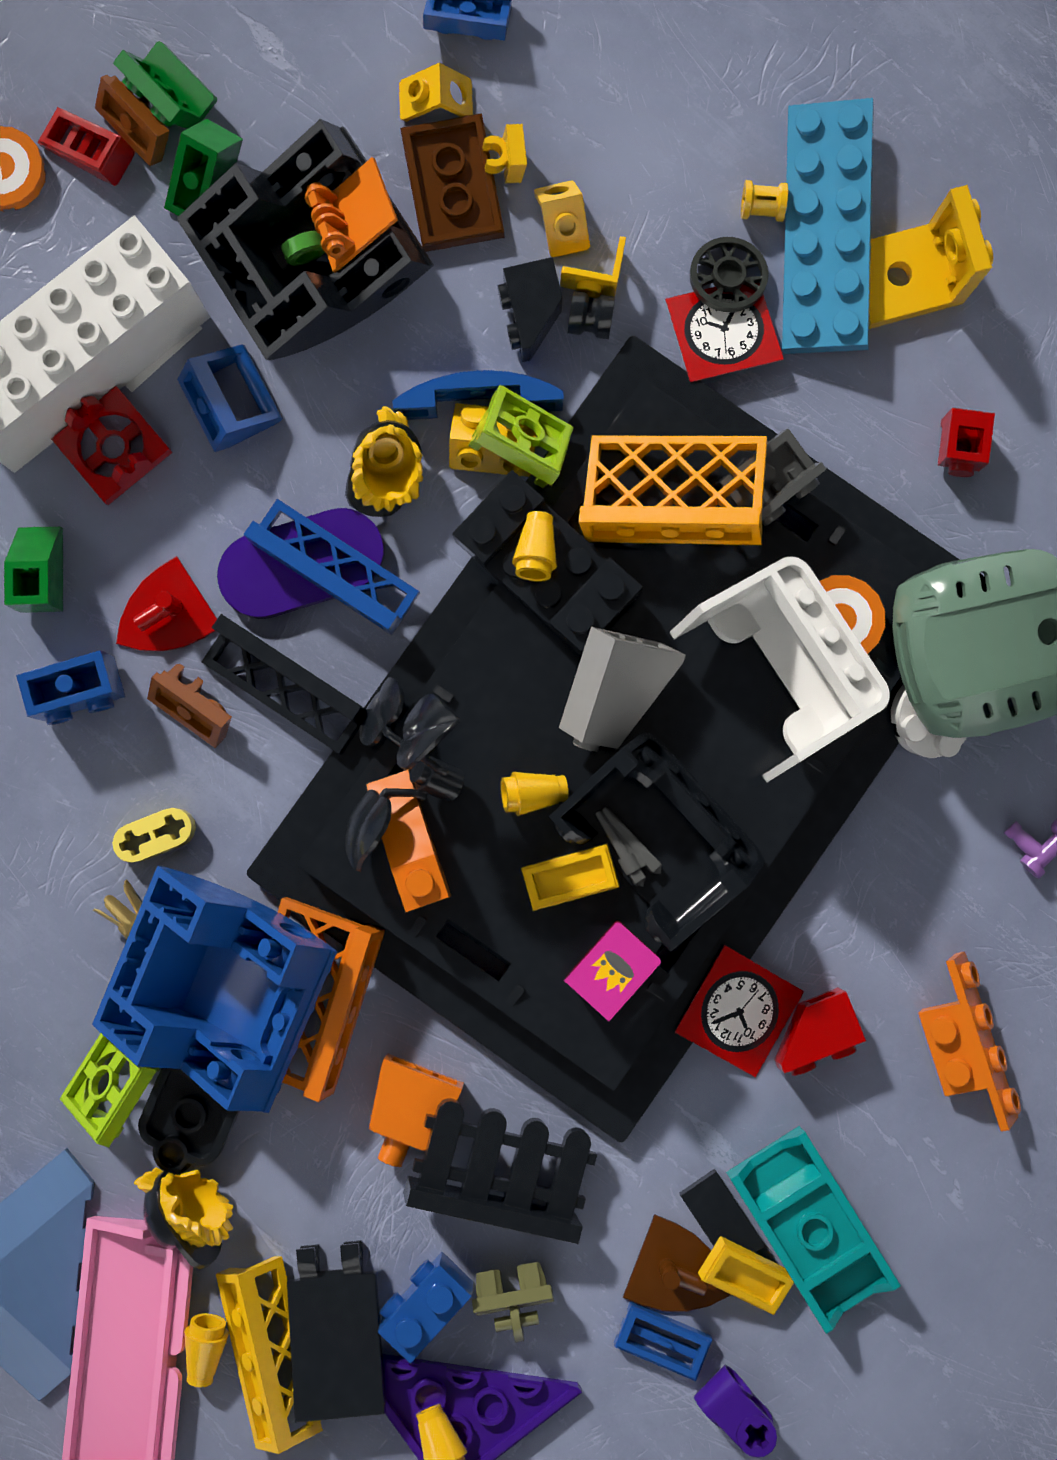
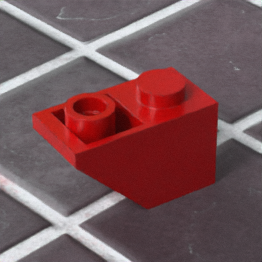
[774,987,866,1076]

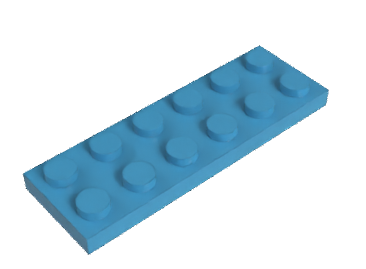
[782,98,874,354]

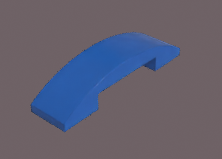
[392,370,564,420]

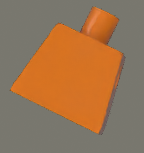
[369,1053,464,1167]

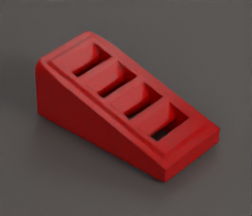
[37,107,135,186]

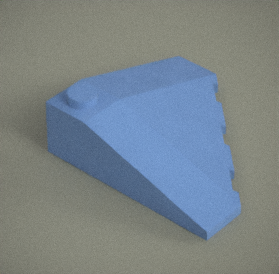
[0,1148,95,1401]

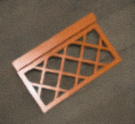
[278,897,385,1102]

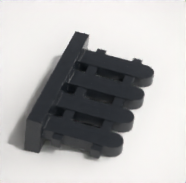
[403,1098,597,1244]

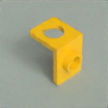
[399,62,473,122]
[534,180,590,257]
[560,236,626,298]

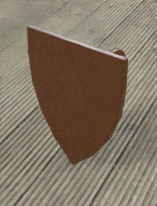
[623,1214,731,1312]

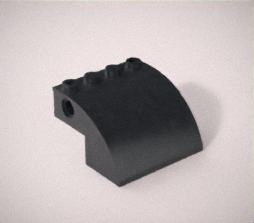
[176,119,434,360]

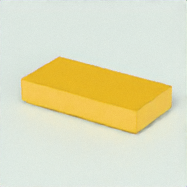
[521,843,620,911]
[698,1236,794,1315]

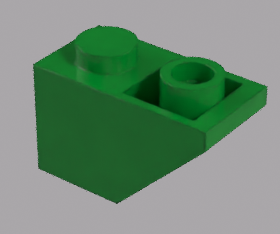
[4,526,63,613]

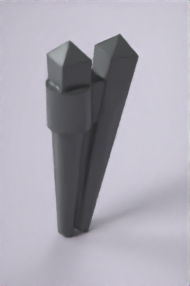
[596,806,662,887]

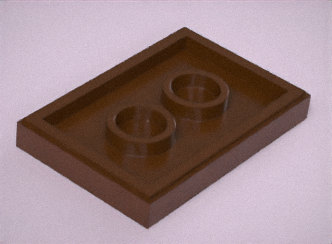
[400,113,505,252]

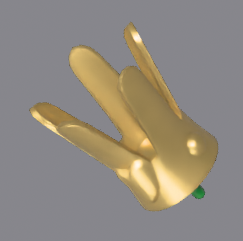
[93,880,142,939]

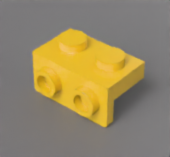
[449,403,536,477]

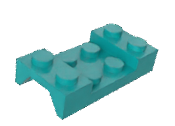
[726,1126,901,1334]

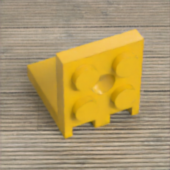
[869,185,994,329]

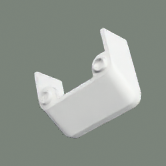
[670,557,890,782]

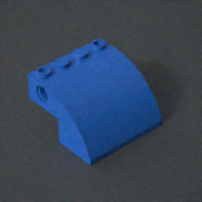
[92,866,337,1113]

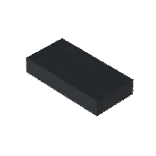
[679,1169,766,1253]

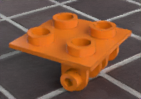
[305,157,398,273]

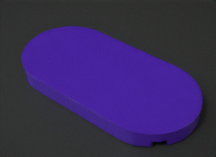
[217,508,385,619]

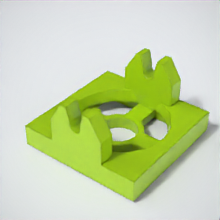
[468,385,573,488]
[60,1033,161,1147]

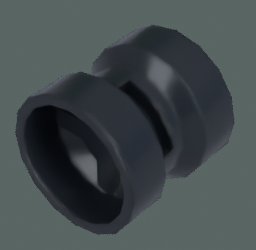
[567,290,615,339]

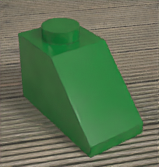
[164,119,243,216]

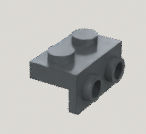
[716,428,826,526]

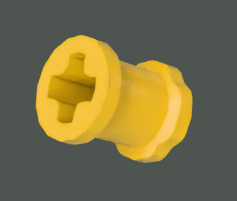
[741,180,788,222]

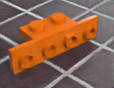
[918,951,1021,1132]

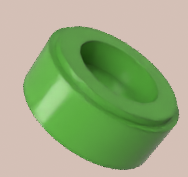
[281,231,325,266]

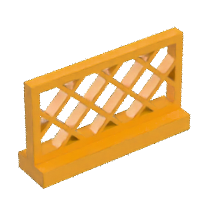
[579,436,767,545]

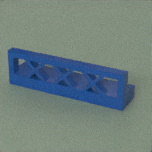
[243,499,420,635]

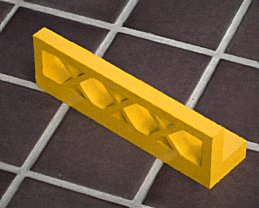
[216,1256,323,1454]

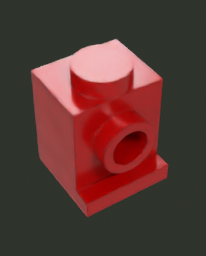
[938,408,995,477]

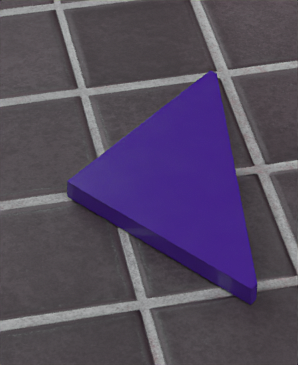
[382,1354,582,1460]

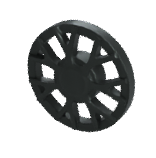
[689,237,769,312]

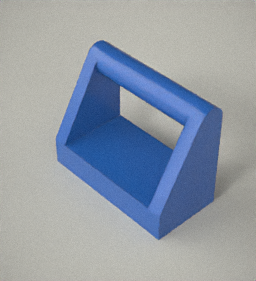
[177,344,283,452]

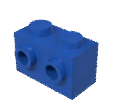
[16,650,125,725]
[378,1252,474,1364]

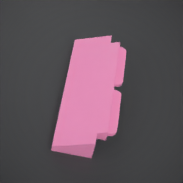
[62,1216,193,1460]

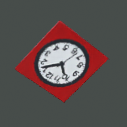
[665,282,784,382]
[675,945,804,1078]

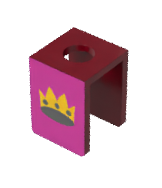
[564,921,661,1021]

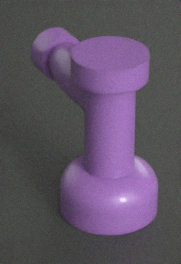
[1004,819,1057,879]

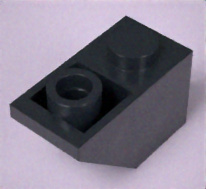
[497,257,562,362]

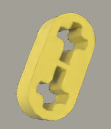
[112,808,196,863]

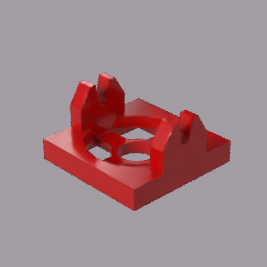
[51,386,173,505]

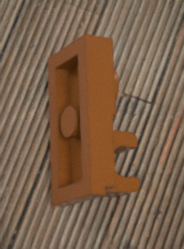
[95,75,170,166]
[147,664,232,748]

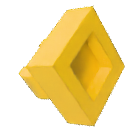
[482,124,527,183]

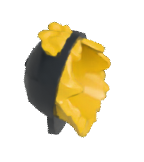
[345,406,423,517]
[134,1167,233,1270]

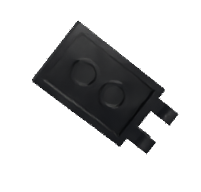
[287,1240,386,1423]

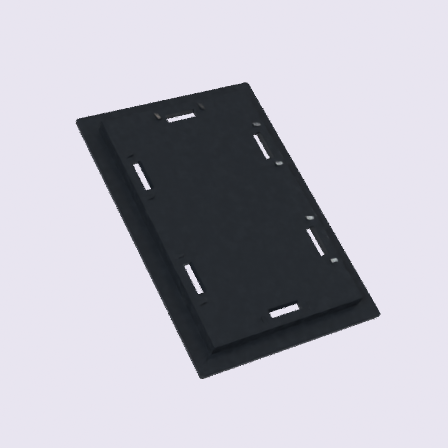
[247,336,987,1142]

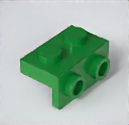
[113,41,217,129]

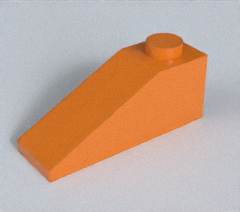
[366,770,451,912]

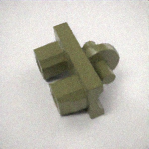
[471,1262,555,1343]

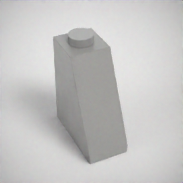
[559,627,686,752]

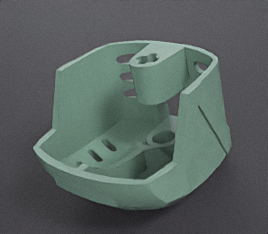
[893,549,1057,738]

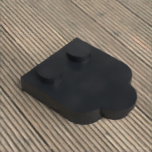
[138,1068,240,1171]

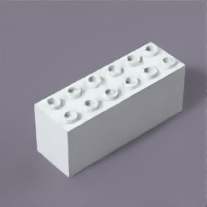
[0,215,210,473]

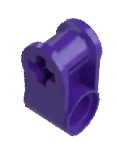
[694,1364,777,1458]

